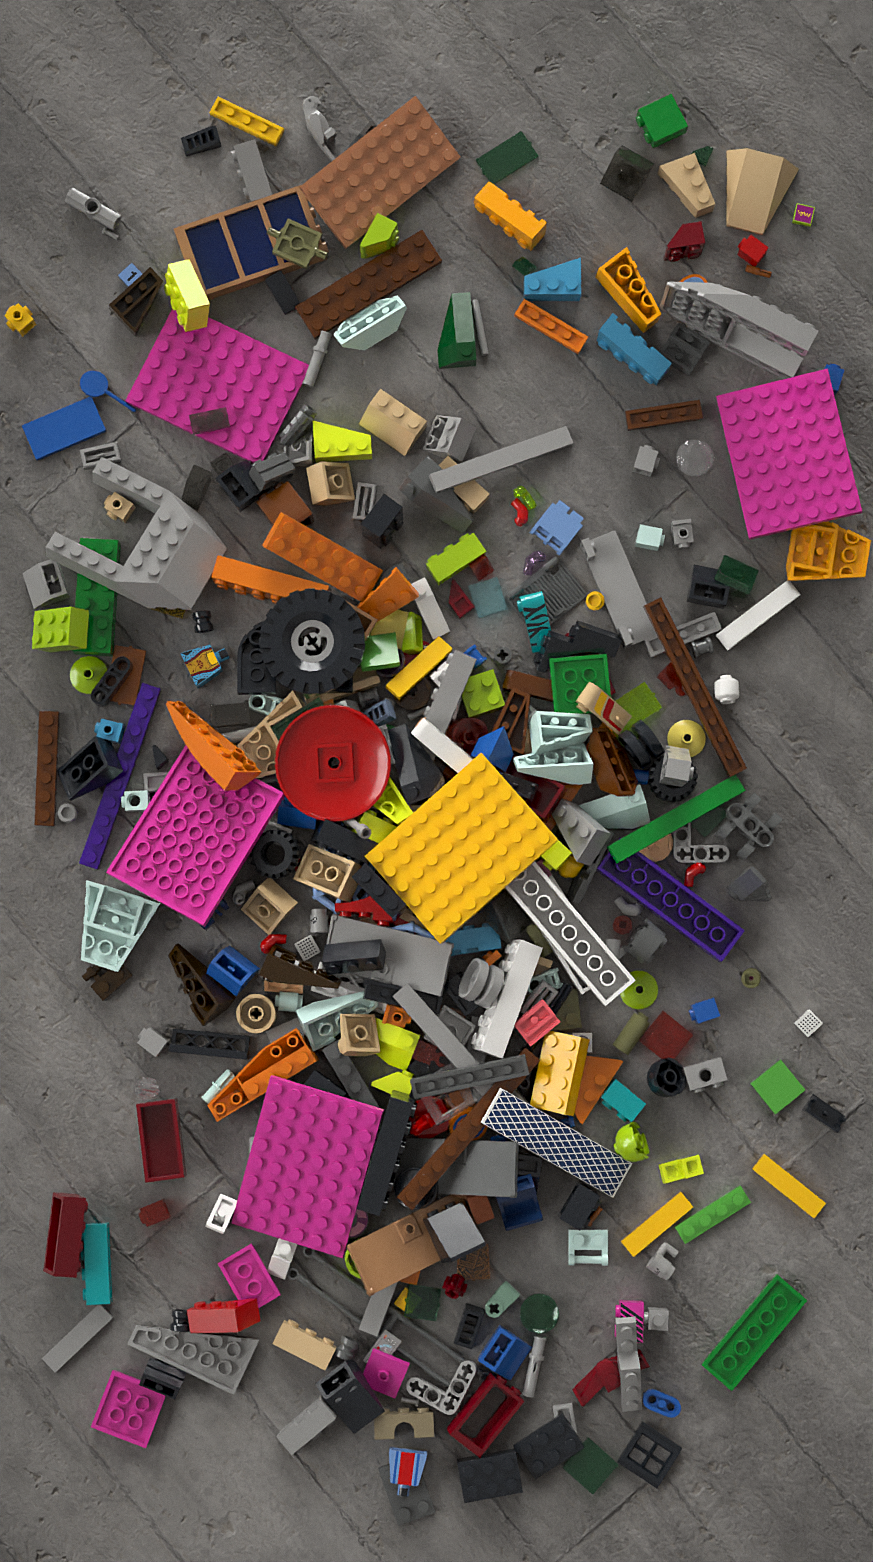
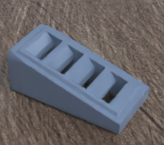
[362,699,396,727]

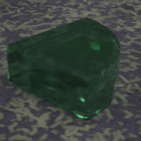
[691,146,714,167]

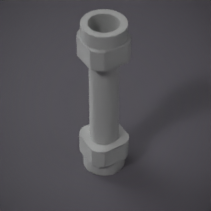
[341,818,371,839]

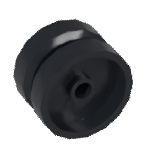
[618,719,665,769]

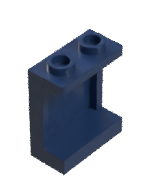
[496,1174,543,1231]

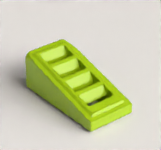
[402,612,423,655]

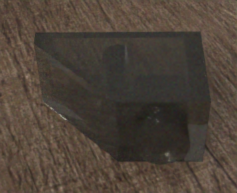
[181,465,213,511]

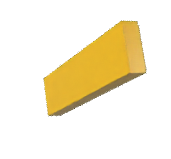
[209,97,285,146]
[385,636,452,700]
[752,1154,826,1218]
[621,1191,693,1257]

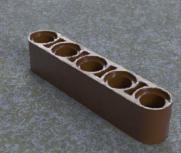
[502,670,553,702]

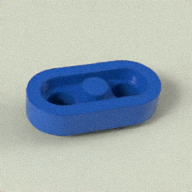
[642,1389,681,1418]

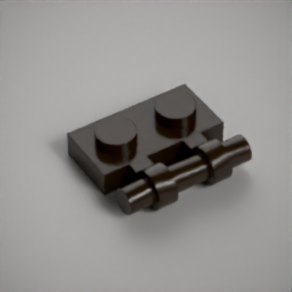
[82,964,133,1001]

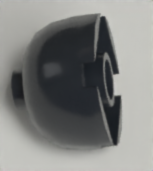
[646,1058,686,1098]

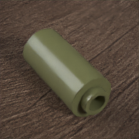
[612,1012,650,1055]

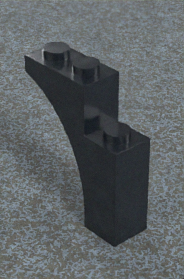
[534,620,622,673]

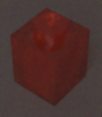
[139,1199,171,1227]

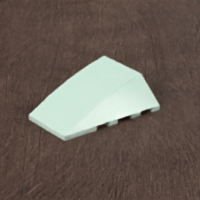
[81,880,160,972]

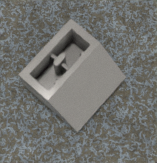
[423,415,476,462]
[22,559,71,610]

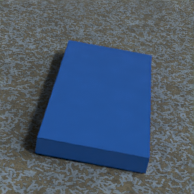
[22,396,107,461]

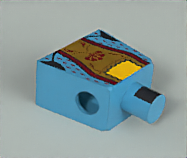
[181,645,229,688]

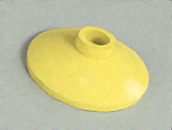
[667,720,706,757]

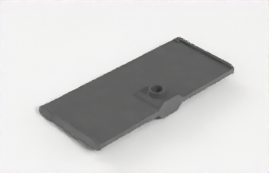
[394,1138,518,1198]

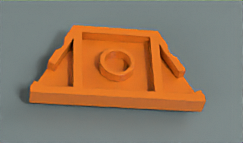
[574,1056,623,1124]

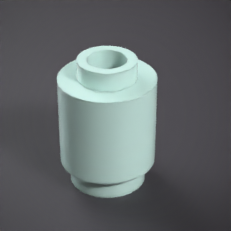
[275,991,303,1012]

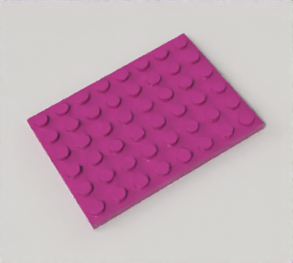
[125,309,309,463]
[716,369,862,540]
[106,745,285,927]
[231,1075,384,1258]

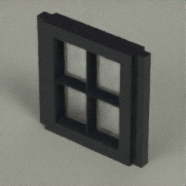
[617,1421,682,1488]

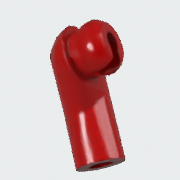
[511,498,528,527]
[684,863,706,887]

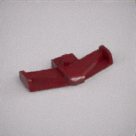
[572,1349,650,1408]

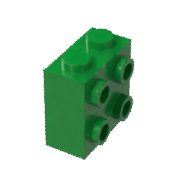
[636,94,688,148]

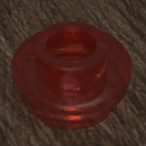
[613,915,632,935]

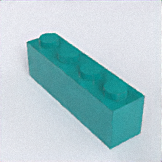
[81,1223,113,1305]

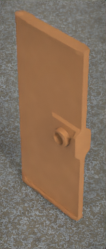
[346,1195,482,1297]

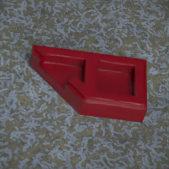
[449,579,475,619]

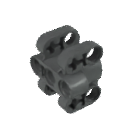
[714,792,783,861]

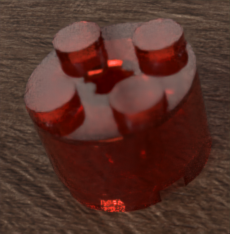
[447,718,488,756]

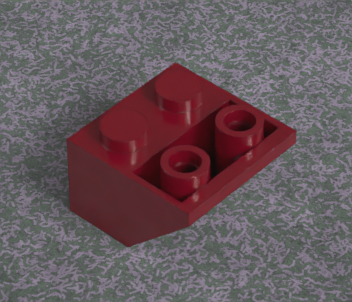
[664,221,705,262]

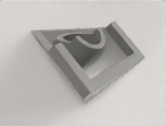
[284,430,313,466]

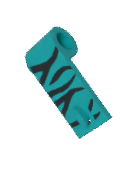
[516,591,551,653]

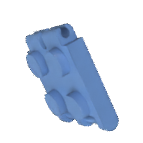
[529,500,584,556]

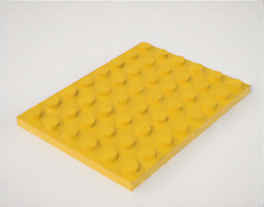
[365,753,559,944]

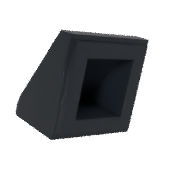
[152,745,169,770]

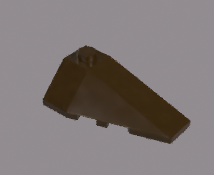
[168,943,236,1026]
[259,945,342,989]

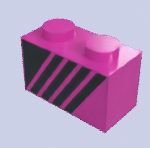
[614,1300,644,1343]

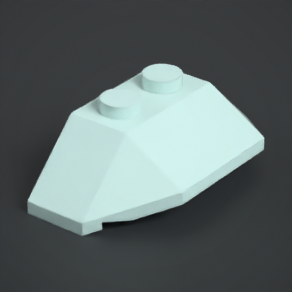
[333,295,407,350]

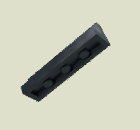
[362,979,443,1015]
[169,1028,250,1060]

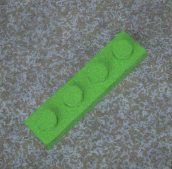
[674,1185,751,1244]

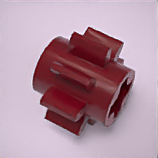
[442,1274,468,1299]

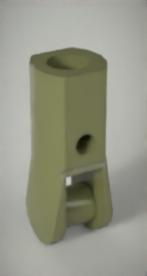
[526,924,553,958]

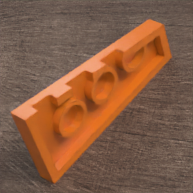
[356,567,419,622]

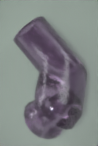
[523,550,546,576]

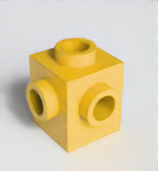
[4,303,37,337]

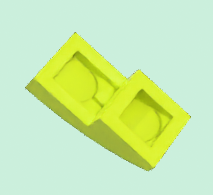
[658,1155,704,1184]

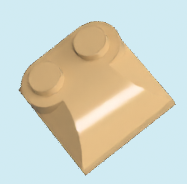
[338,1014,380,1056]

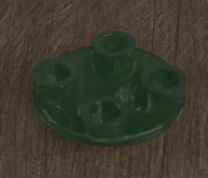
[520,1294,559,1334]

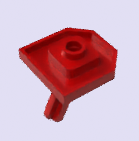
[409,1096,451,1139]

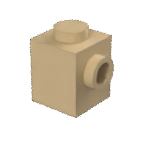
[104,492,136,523]

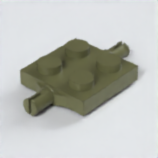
[267,219,328,269]

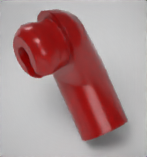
[260,934,287,954]

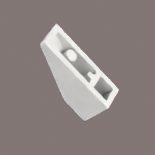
[411,578,450,640]

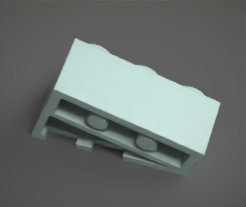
[528,711,592,756]

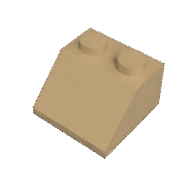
[306,462,355,505]
[241,878,298,935]

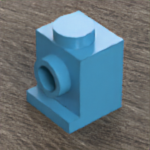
[94,718,125,744]

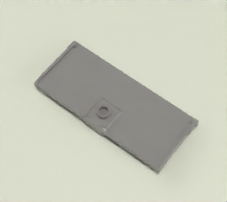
[322,914,454,996]

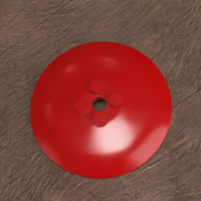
[275,705,391,822]

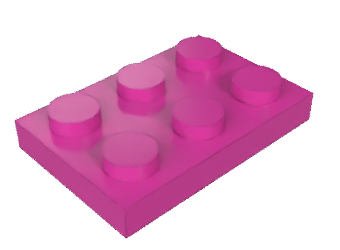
[218,1243,281,1308]

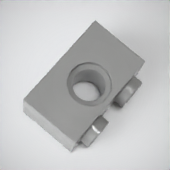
[682,1057,728,1093]

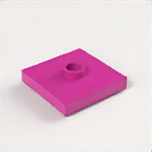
[363,1348,410,1398]

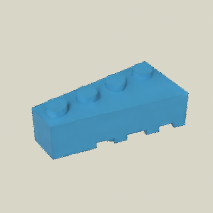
[597,313,672,386]

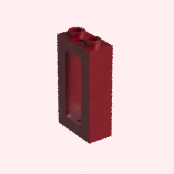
[446,1372,524,1458]

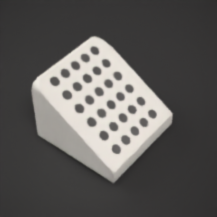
[294,935,321,961]
[794,1010,823,1037]

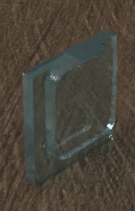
[468,577,508,618]

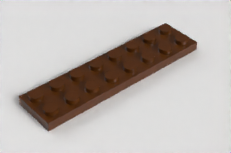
[295,230,442,339]

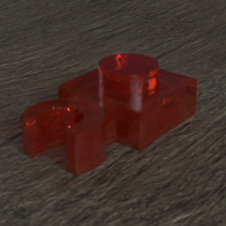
[657,662,685,697]
[412,1040,446,1067]

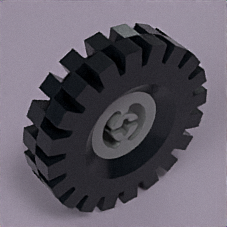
[259,588,366,695]

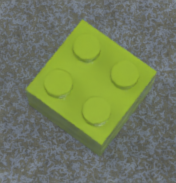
[461,669,505,720]

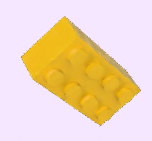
[530,1031,590,1116]

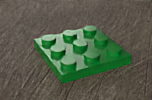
[549,654,611,714]

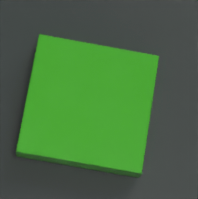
[361,632,400,672]
[750,1059,805,1114]

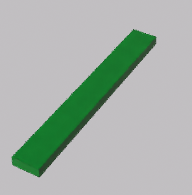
[607,774,746,864]

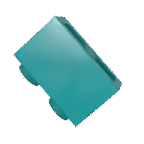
[601,1079,646,1122]

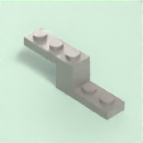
[615,1316,642,1412]

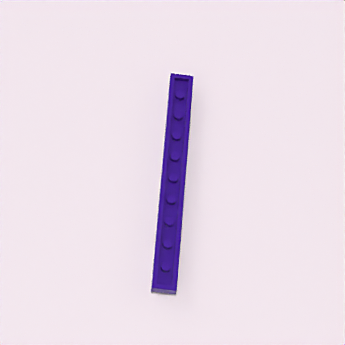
[79,683,161,870]

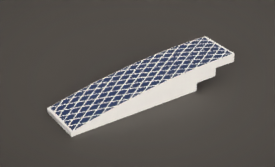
[481,1088,632,1197]

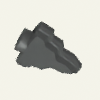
[280,404,317,445]

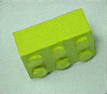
[32,607,89,652]

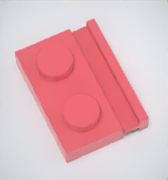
[514,999,560,1047]

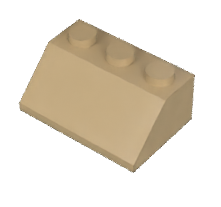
[359,389,427,456]

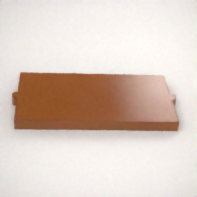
[108,645,146,705]

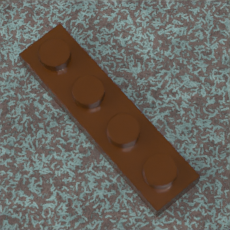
[625,400,703,431]

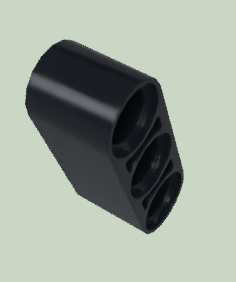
[91,656,133,707]

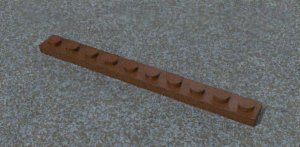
[643,597,747,777]
[397,1047,540,1210]

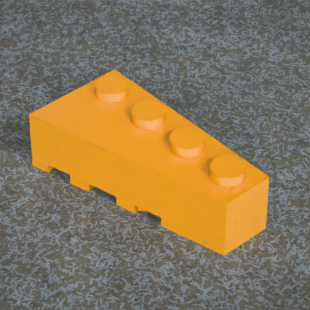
[474,182,547,251]
[595,247,661,333]

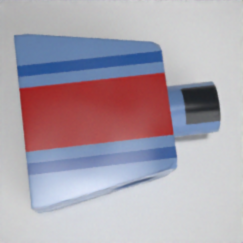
[389,1447,427,1497]

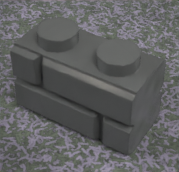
[249,452,296,491]

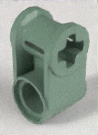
[485,1281,520,1318]

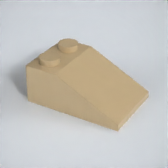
[293,844,362,902]

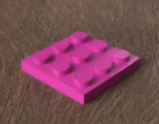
[91,1370,166,1448]

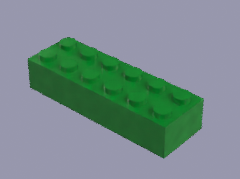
[72,538,121,657]

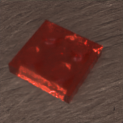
[639,1011,693,1059]

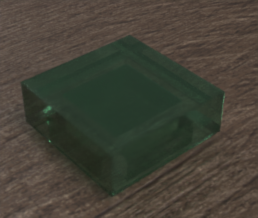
[512,256,537,276]

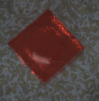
[469,554,495,581]

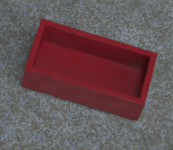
[496,755,567,823]
[136,1098,187,1183]
[43,1192,88,1278]

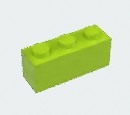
[426,533,486,586]

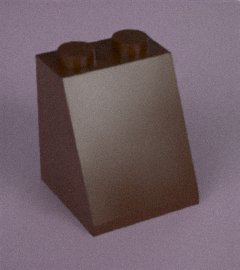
[256,481,314,527]

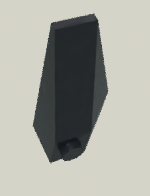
[388,724,446,805]

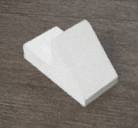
[205,1194,237,1234]
[267,1239,297,1280]

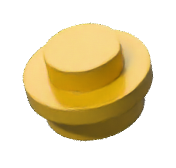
[586,591,605,610]

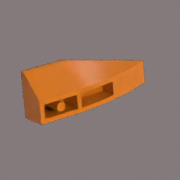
[166,701,261,791]
[207,1028,319,1122]

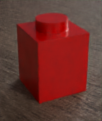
[737,235,769,267]

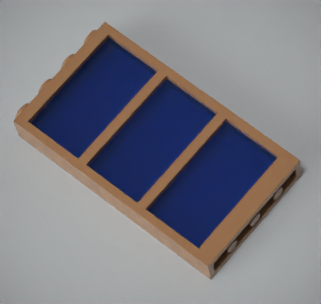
[174,185,329,300]

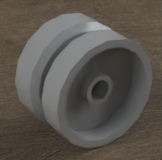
[459,958,504,1008]

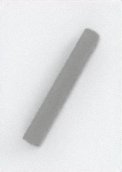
[471,299,489,356]

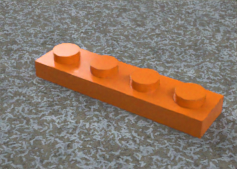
[514,299,588,354]

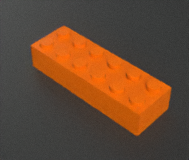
[262,512,383,602]
[211,555,330,604]

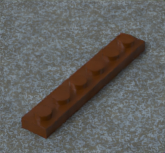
[34,711,60,826]

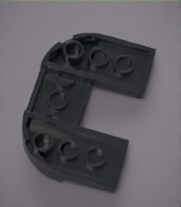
[237,621,353,695]

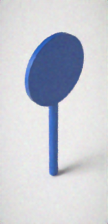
[80,371,136,412]

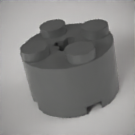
[623,919,667,963]

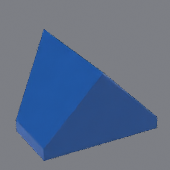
[471,726,514,772]

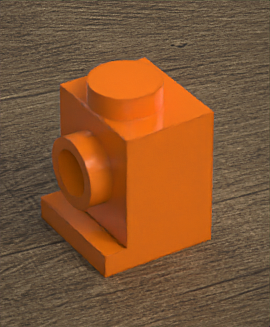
[382,1004,412,1028]

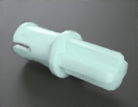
[202,1069,235,1104]

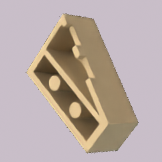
[658,153,715,218]

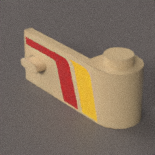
[576,682,632,735]

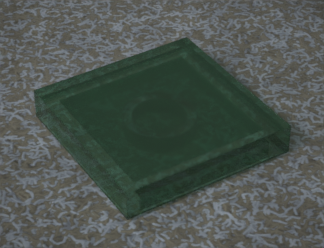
[714,555,759,595]
[563,1437,618,1495]

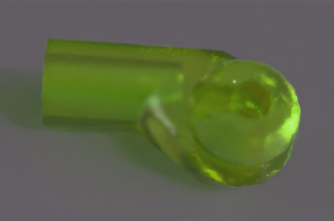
[513,486,537,511]

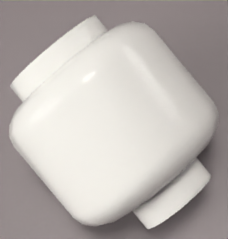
[714,675,739,704]

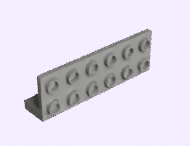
[580,531,656,649]

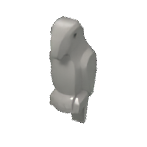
[302,96,337,162]

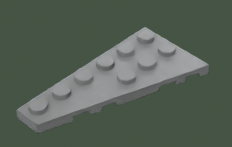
[127,1325,260,1395]

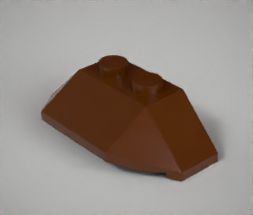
[588,728,638,797]

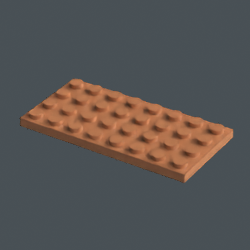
[299,96,460,249]

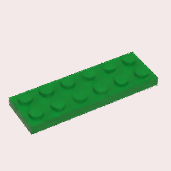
[701,1274,807,1391]

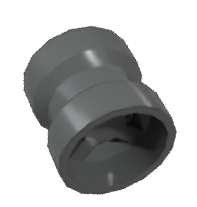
[334,1335,360,1361]

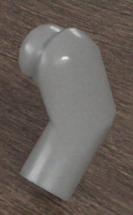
[614,896,643,916]

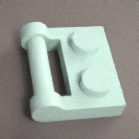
[568,1229,608,1266]

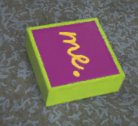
[792,203,815,227]

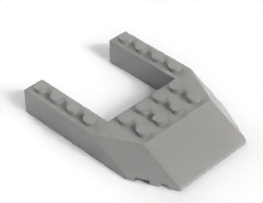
[659,282,818,379]
[46,457,227,610]

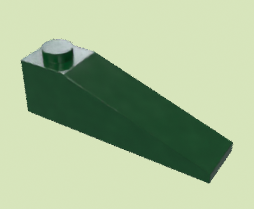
[437,292,477,369]

